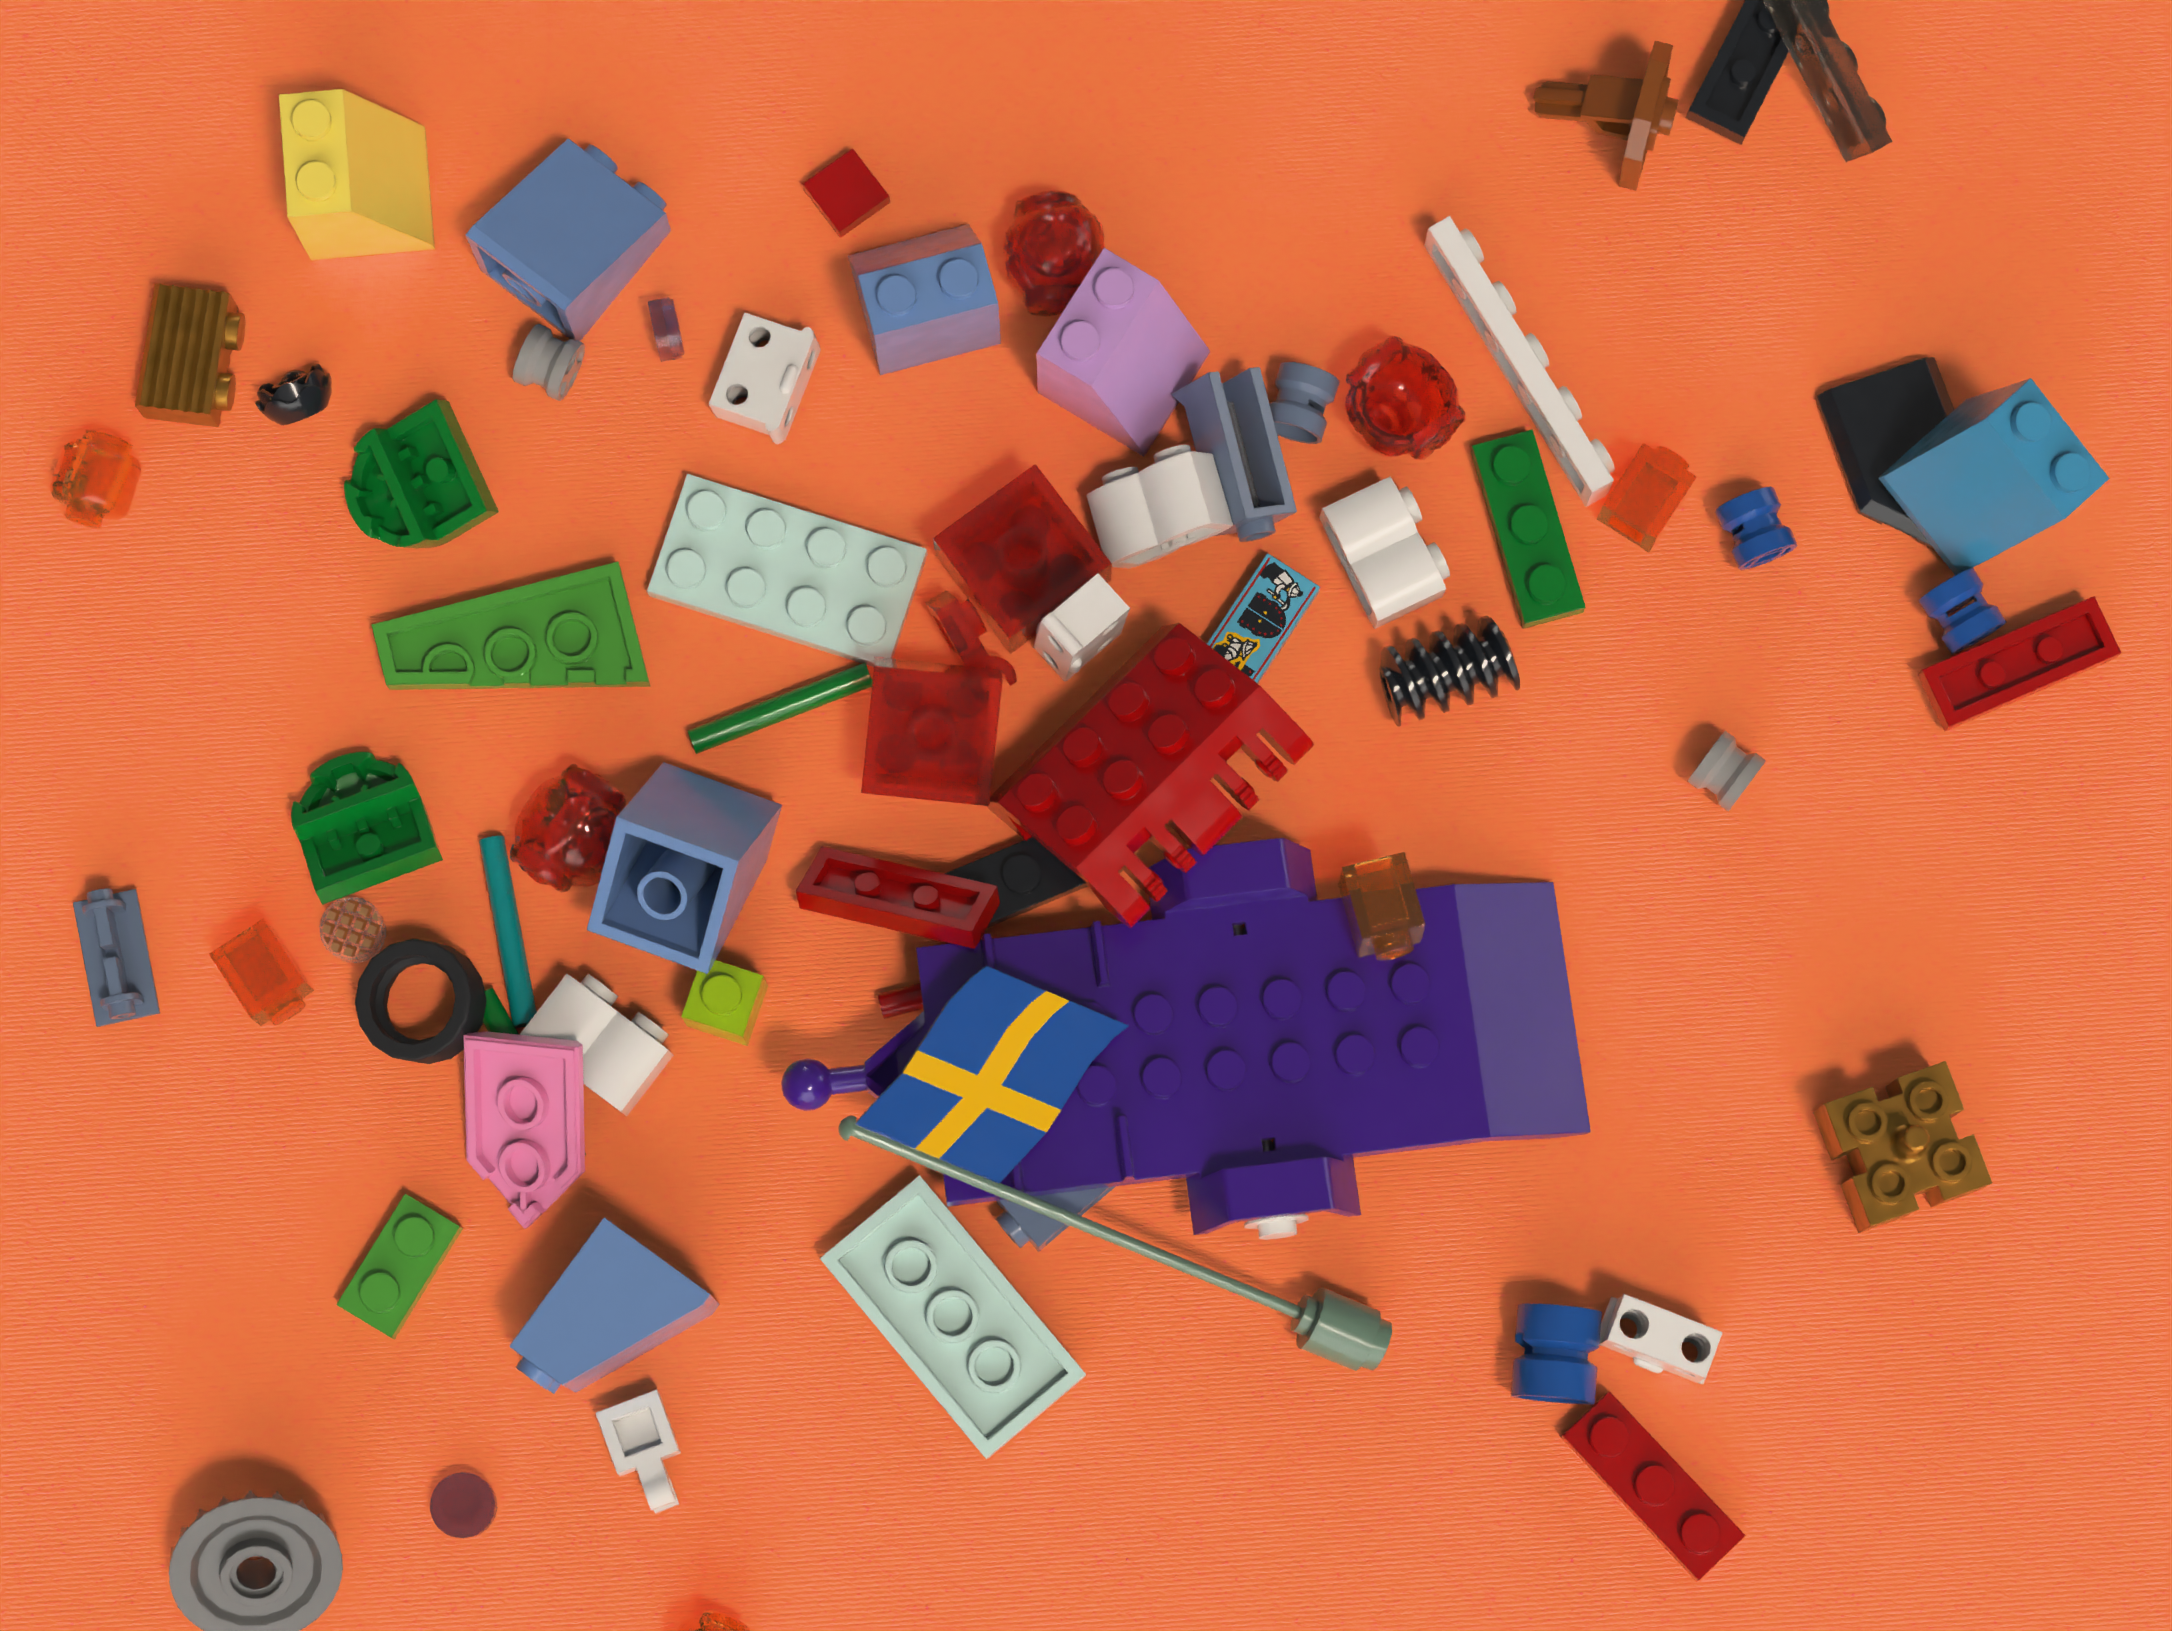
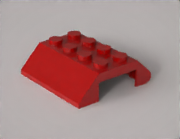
[984,623,1314,928]

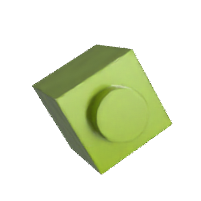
[681,960,768,1046]

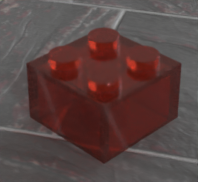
[933,464,1112,654]
[861,656,1003,806]

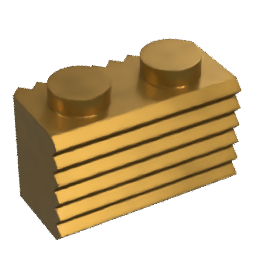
[135,283,246,428]

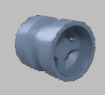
[1270,362,1340,444]

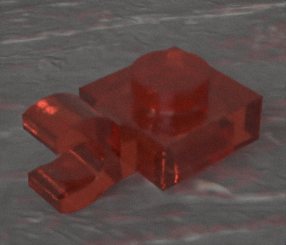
[925,590,1017,702]

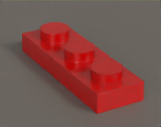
[1918,596,2122,732]
[796,846,1000,949]
[1561,1391,1746,1581]

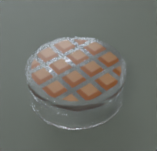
[319,897,386,963]

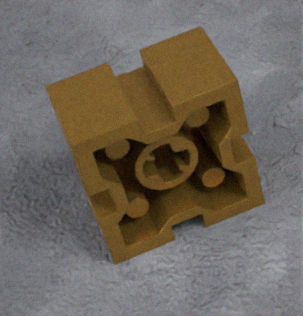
[1813,1061,1992,1233]

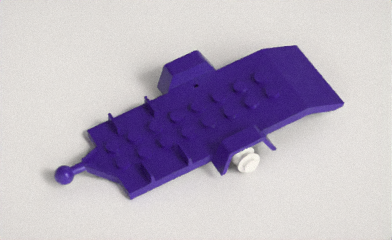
[781,838,1591,1240]

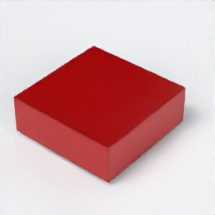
[802,148,890,238]

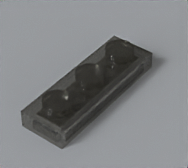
[1763,0,1893,162]

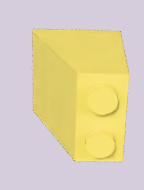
[279,89,435,261]

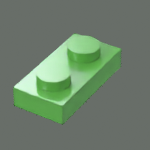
[336,1194,463,1340]

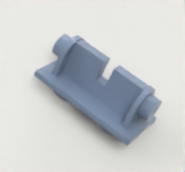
[73,888,161,1027]

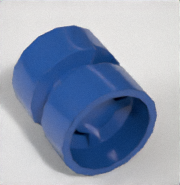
[1510,1303,1602,1404]

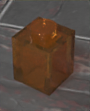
[1596,443,1697,553]
[1338,852,1426,960]
[209,919,315,1026]

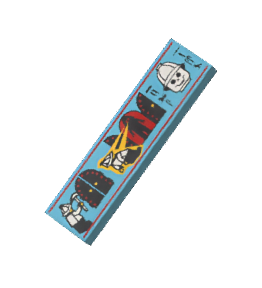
[1207,553,1320,683]

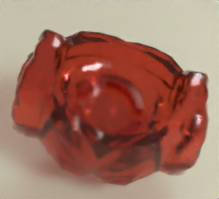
[1003,189,1105,317]
[1345,335,1466,460]
[510,764,626,893]

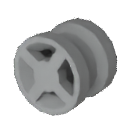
[512,324,585,401]
[1687,730,1767,811]

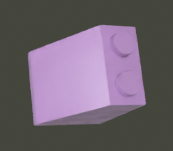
[1036,248,1210,457]

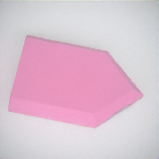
[463,1031,585,1229]

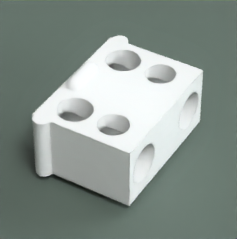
[709,312,821,444]
[1033,573,1130,682]
[1599,1294,1723,1385]

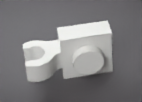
[596,1390,681,1514]

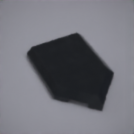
[1815,357,1954,550]

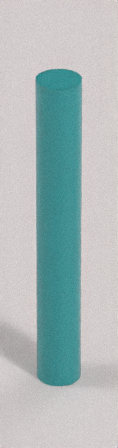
[479,836,537,1028]

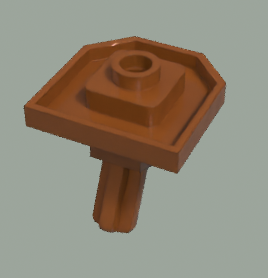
[1534,40,1679,191]

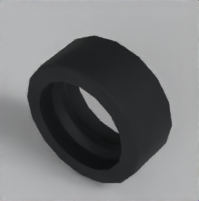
[355,939,487,1064]

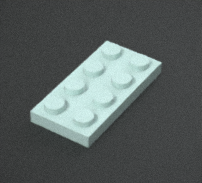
[647,474,928,672]
[820,1175,1086,1460]

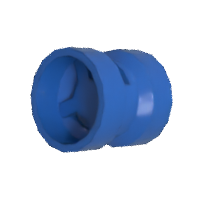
[1715,486,1798,570]
[1919,568,2007,655]

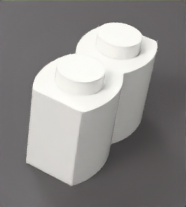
[1086,445,1233,569]
[1319,477,1450,629]
[520,974,674,1117]

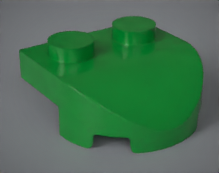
[344,399,499,549]
[291,752,443,905]

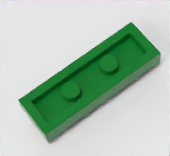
[1470,429,1586,629]

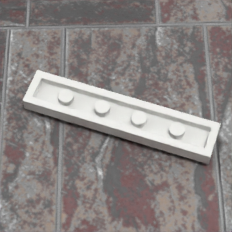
[1424,216,1615,507]

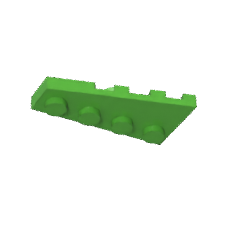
[372,562,651,690]

